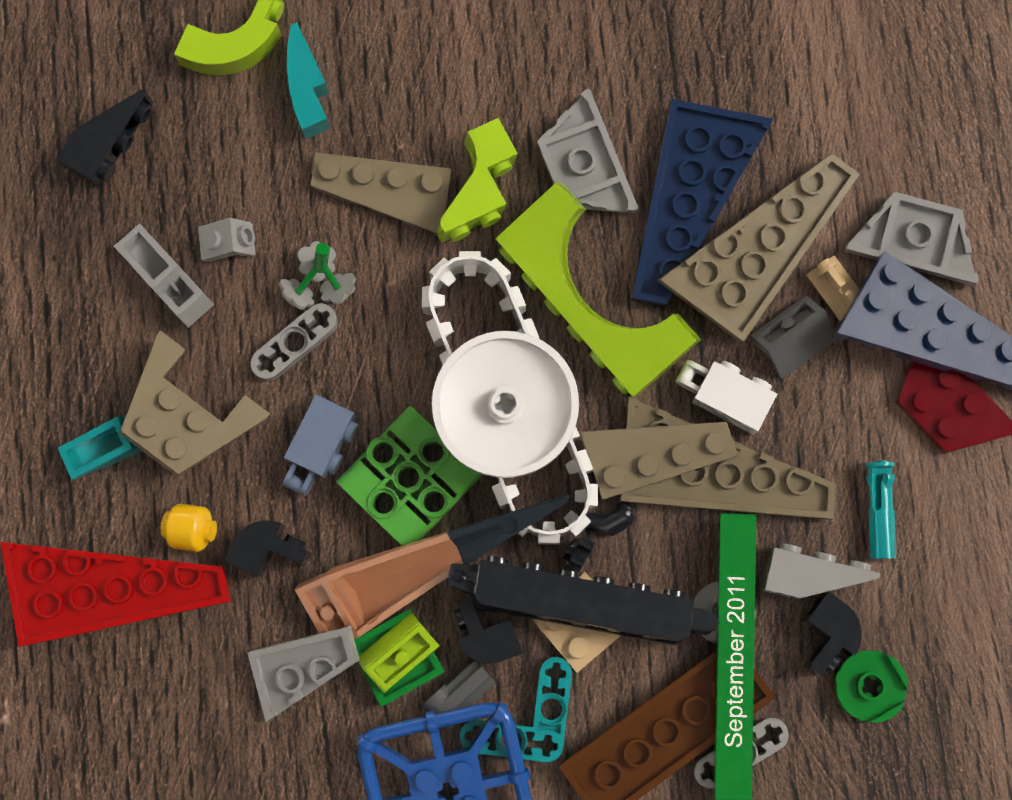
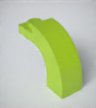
[174,0,284,76]

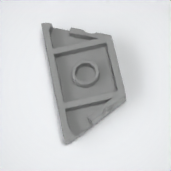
[537,88,639,214]
[844,192,979,286]

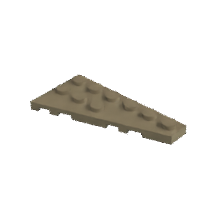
[657,153,860,342]
[620,396,836,520]

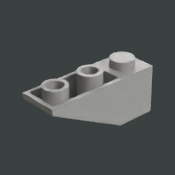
[760,543,880,599]

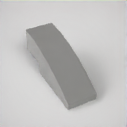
[114,223,214,328]

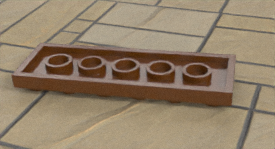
[558,650,776,800]

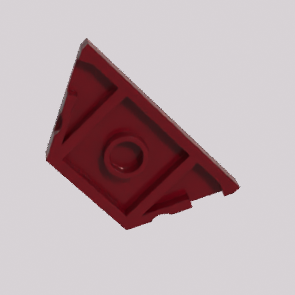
[895,361,1012,454]

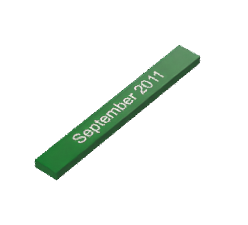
[714,513,756,800]

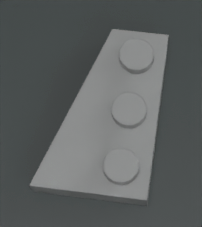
[247,625,360,722]

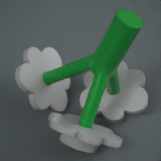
[279,241,356,309]

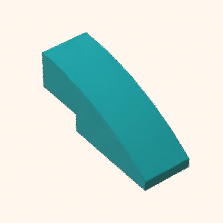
[287,22,331,139]
[58,416,142,480]

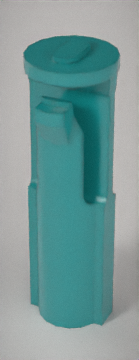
[865,460,896,559]

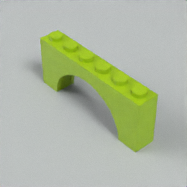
[496,182,701,397]

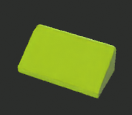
[358,613,439,693]

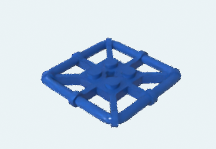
[356,701,532,800]

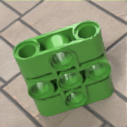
[336,405,483,546]

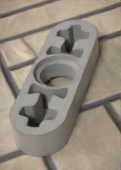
[251,303,338,381]
[693,717,789,789]

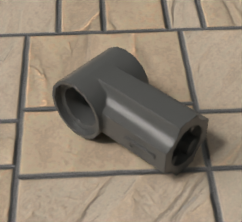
[422,660,496,732]

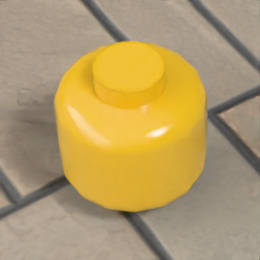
[161,504,217,552]

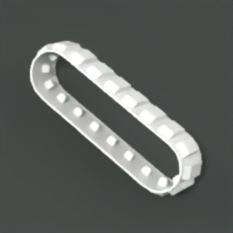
[422,251,598,545]

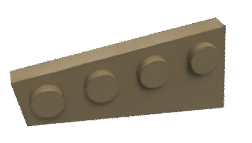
[310,152,452,236]
[580,422,738,501]

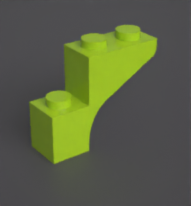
[437,118,518,243]

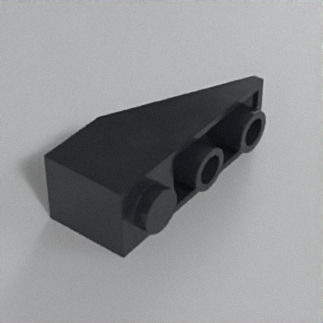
[56,89,153,188]

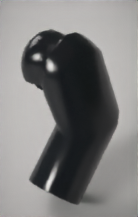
[585,502,635,536]

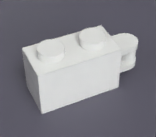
[675,360,777,435]

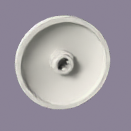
[432,331,579,478]

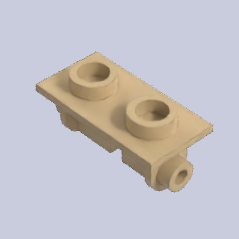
[806,255,860,322]

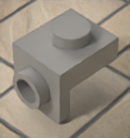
[198,218,255,262]

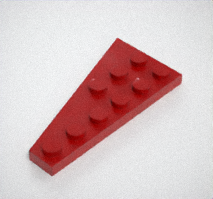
[0,542,232,647]

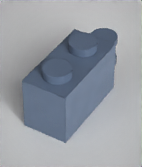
[283,395,359,496]

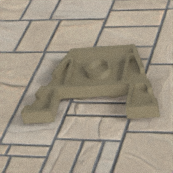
[120,330,270,477]

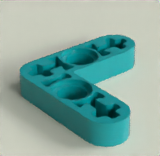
[459,657,572,762]

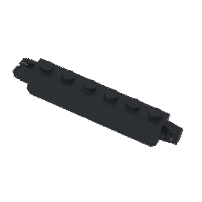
[447,556,720,645]

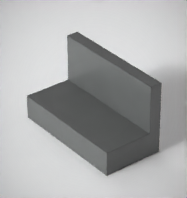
[750,296,838,379]

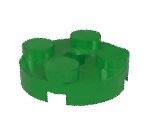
[833,650,908,723]

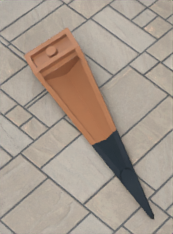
[295,495,570,639]

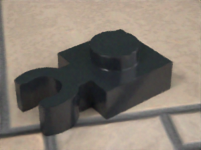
[563,536,595,573]

